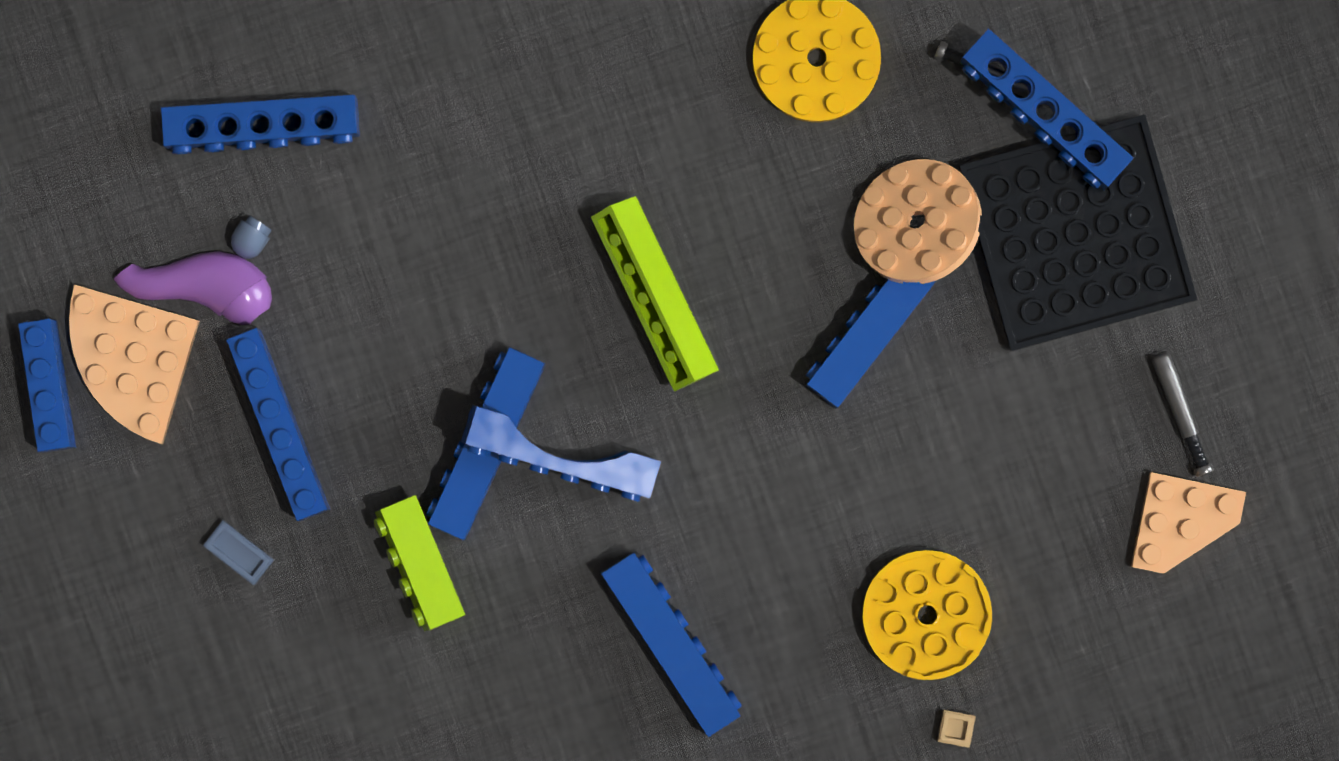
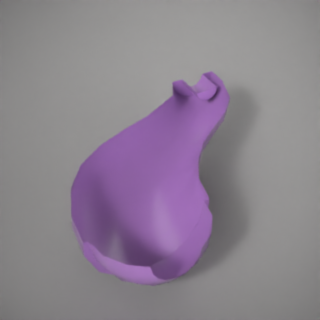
[114,251,272,325]

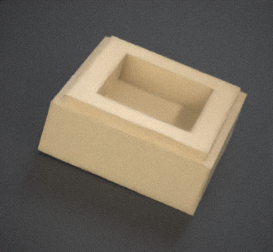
[937,709,976,748]

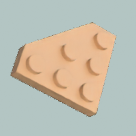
[1131,472,1246,574]

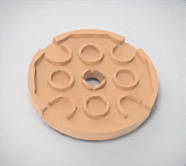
[854,159,982,284]

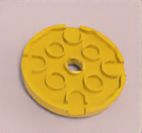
[753,0,881,122]
[862,550,992,680]

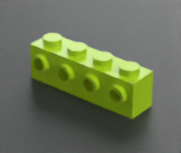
[374,495,465,632]

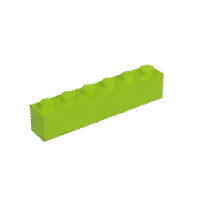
[591,196,719,392]

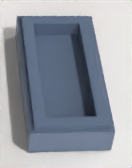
[203,520,274,585]

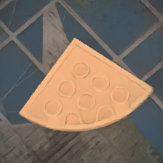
[69,285,200,444]

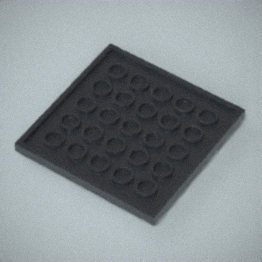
[958,114,1198,352]

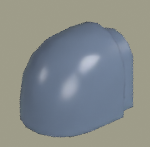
[231,215,272,259]

